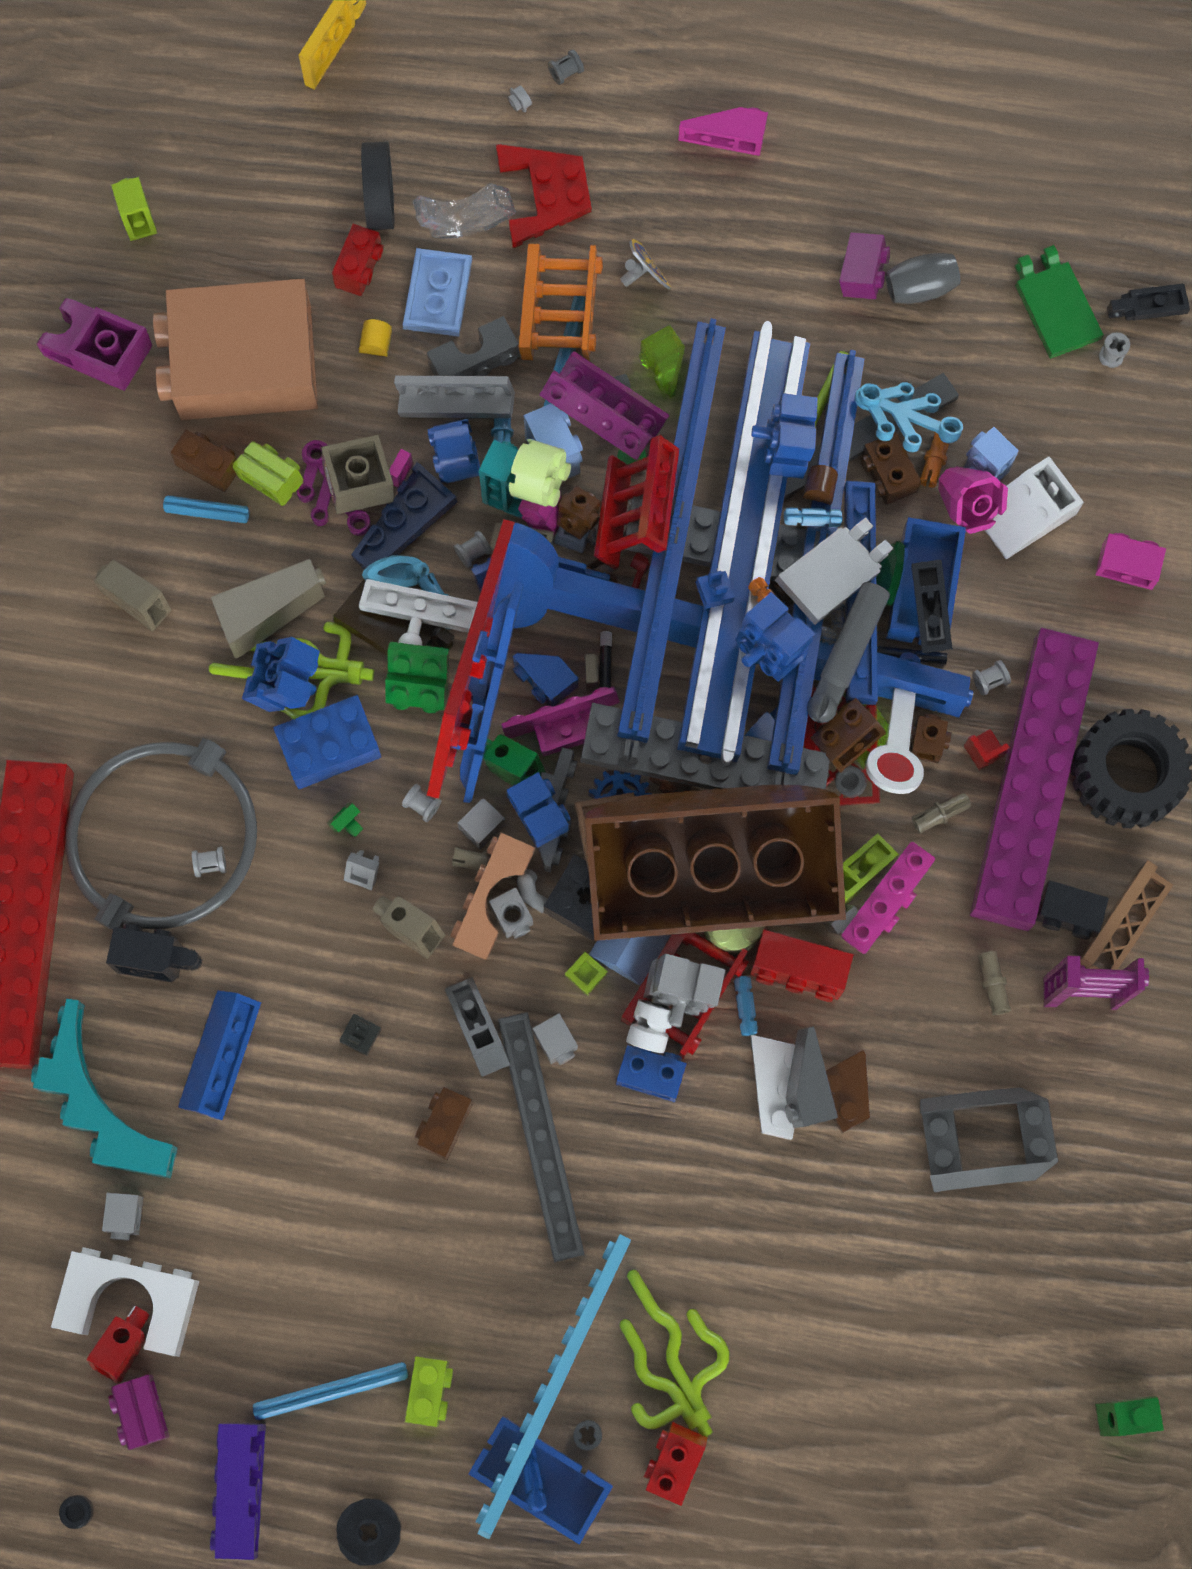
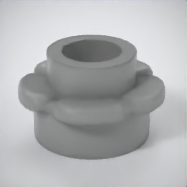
[507,85,532,113]

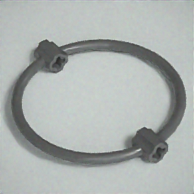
[65,738,257,930]

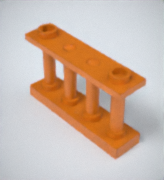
[519,244,603,362]

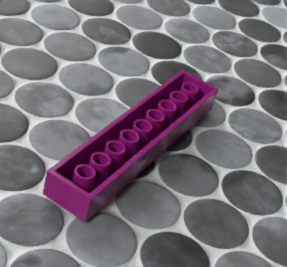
[969,627,1099,931]

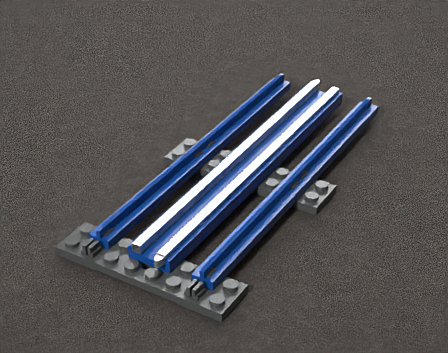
[580,318,865,790]

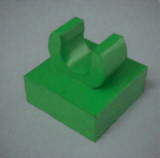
[327,803,363,837]

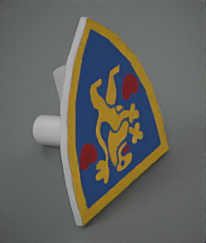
[620,239,671,290]

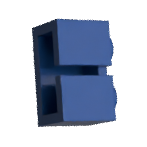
[507,772,571,848]

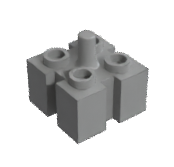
[644,954,725,1027]

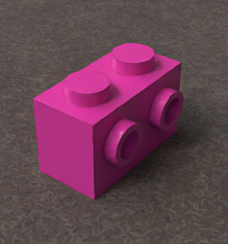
[1095,533,1166,590]

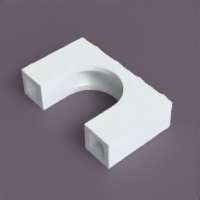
[51,1247,199,1357]

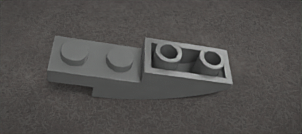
[538,747,578,873]

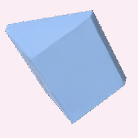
[589,935,671,986]

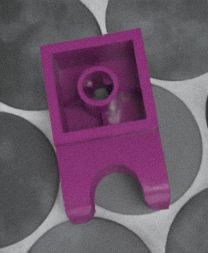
[36,298,153,391]

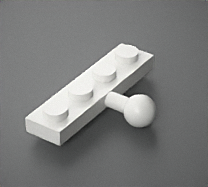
[359,579,478,646]

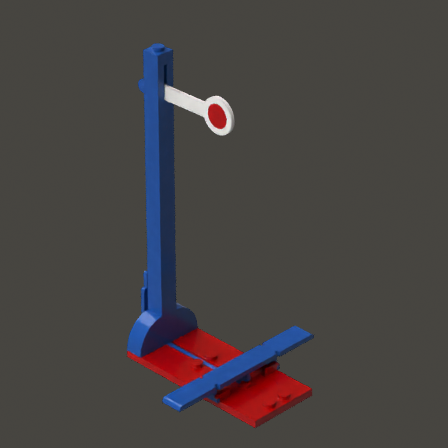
[426,519,973,803]

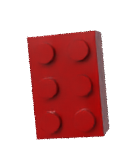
[750,930,854,1002]

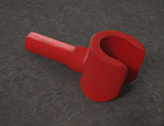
[630,553,650,589]

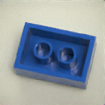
[273,695,382,790]

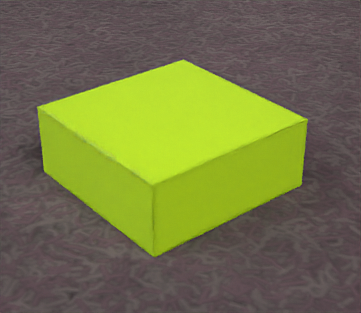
[565,952,608,996]

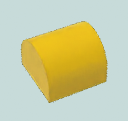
[359,319,392,357]

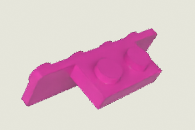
[501,687,620,756]
[841,842,935,954]

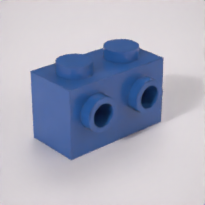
[616,1045,687,1102]

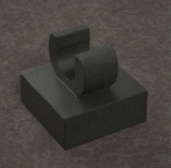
[339,1013,381,1056]

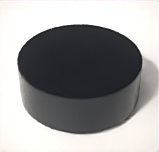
[59,1495,94,1529]

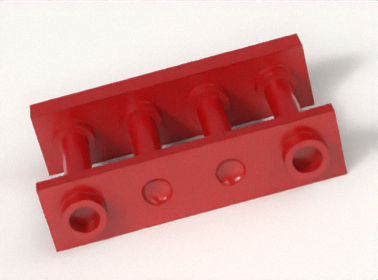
[594,435,679,569]
[621,932,749,1059]

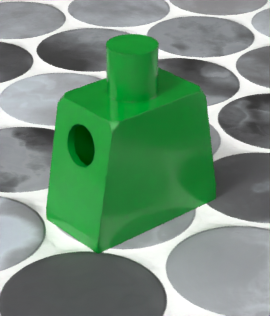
[483,734,546,786]
[1095,1396,1164,1436]

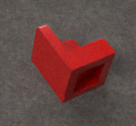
[964,729,1010,771]

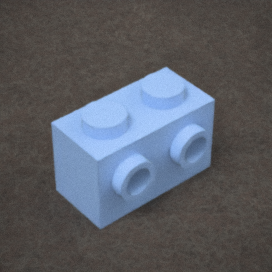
[964,427,1019,481]

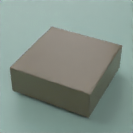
[585,654,598,691]

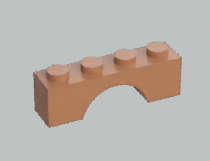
[450,833,536,960]

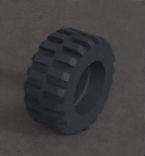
[1071,708,1192,829]

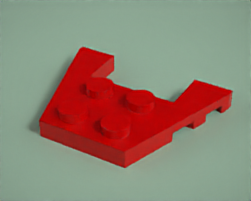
[496,144,592,248]

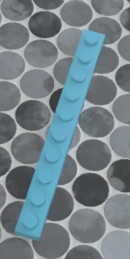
[476,1234,631,1539]

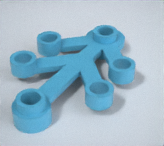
[855,382,963,452]

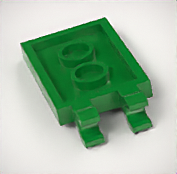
[1015,245,1104,359]

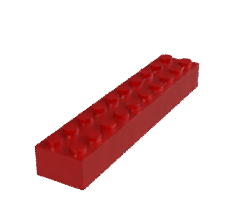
[0,760,74,1069]

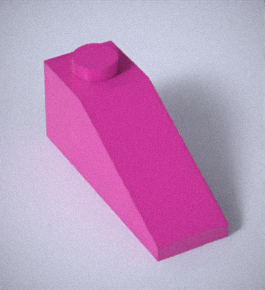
[678,107,768,156]

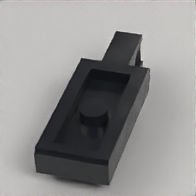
[1107,283,1190,321]

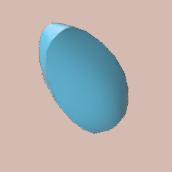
[362,555,430,588]

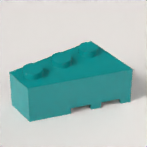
[479,440,523,520]

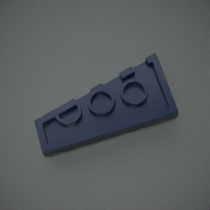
[351,462,458,570]

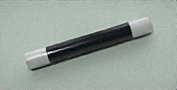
[599,631,612,688]

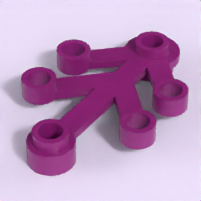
[296,440,371,536]

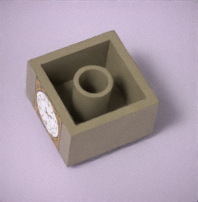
[321,435,393,514]

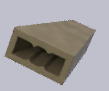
[211,559,326,658]

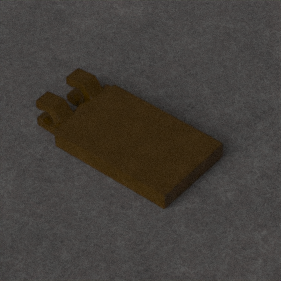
[333,579,455,656]

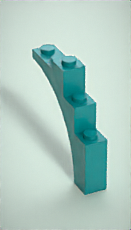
[31,998,178,1179]

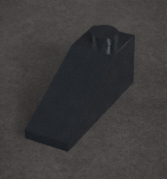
[911,560,953,653]

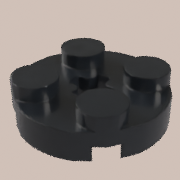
[336,1498,402,1566]

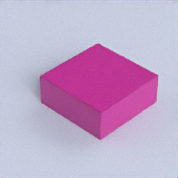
[389,449,413,488]

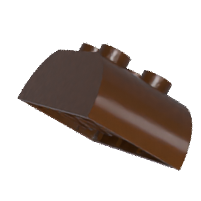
[585,785,846,941]

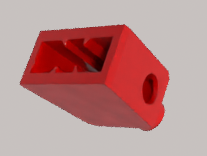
[86,1306,150,1384]

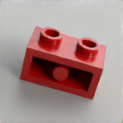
[332,224,384,297]
[643,1422,708,1506]

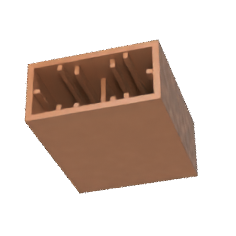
[153,279,318,420]

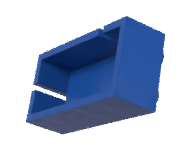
[886,517,966,645]
[468,1416,613,1545]

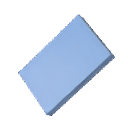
[403,248,472,337]

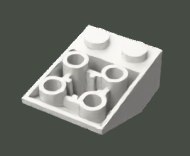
[985,457,1084,559]

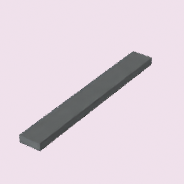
[784,372,959,500]
[498,1012,585,1263]

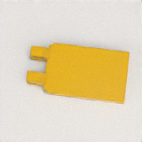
[299,0,367,90]

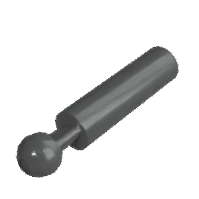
[807,582,890,723]

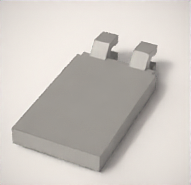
[775,518,893,625]

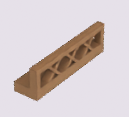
[1080,860,1173,970]

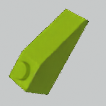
[843,833,899,906]

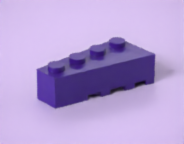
[210,1423,266,1560]

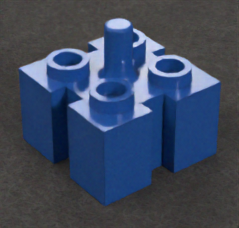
[751,393,818,479]
[735,592,815,682]
[242,637,320,712]

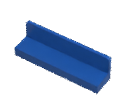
[178,990,261,1120]

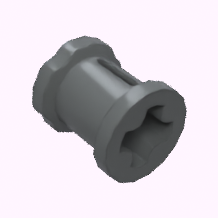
[548,50,584,85]

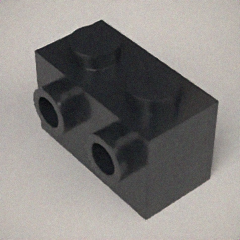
[1036,880,1109,940]

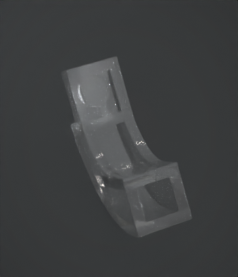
[412,183,516,239]

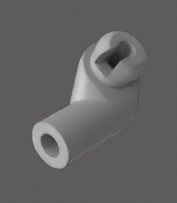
[516,869,547,913]

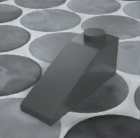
[445,977,510,1077]
[785,1026,838,1128]

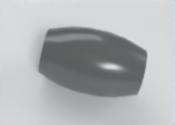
[885,253,961,304]

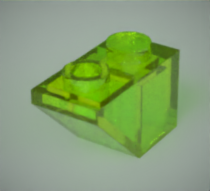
[639,325,685,398]

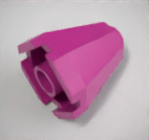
[938,466,1008,534]

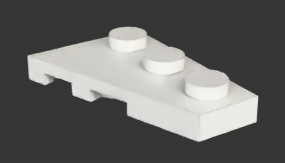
[750,1035,795,1140]

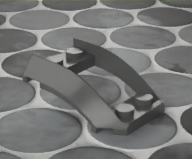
[920,1087,1059,1192]

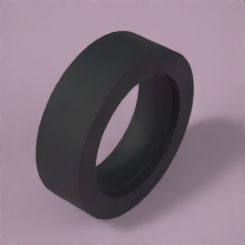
[361,141,395,230]

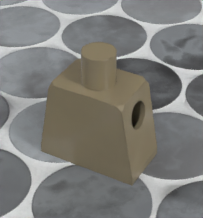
[373,896,446,959]

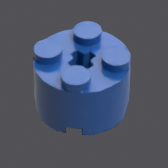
[428,419,480,483]

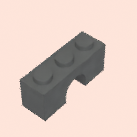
[427,316,520,387]

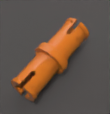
[920,432,949,488]

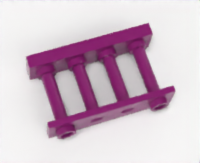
[539,351,670,460]
[1043,956,1149,1010]

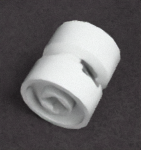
[626,999,672,1053]

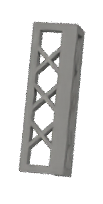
[394,376,515,418]

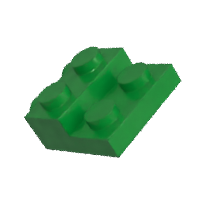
[385,642,449,713]

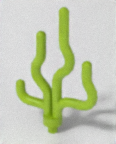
[209,622,375,719]
[619,1269,730,1437]

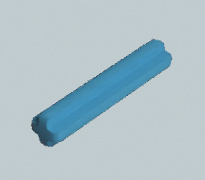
[163,495,250,523]

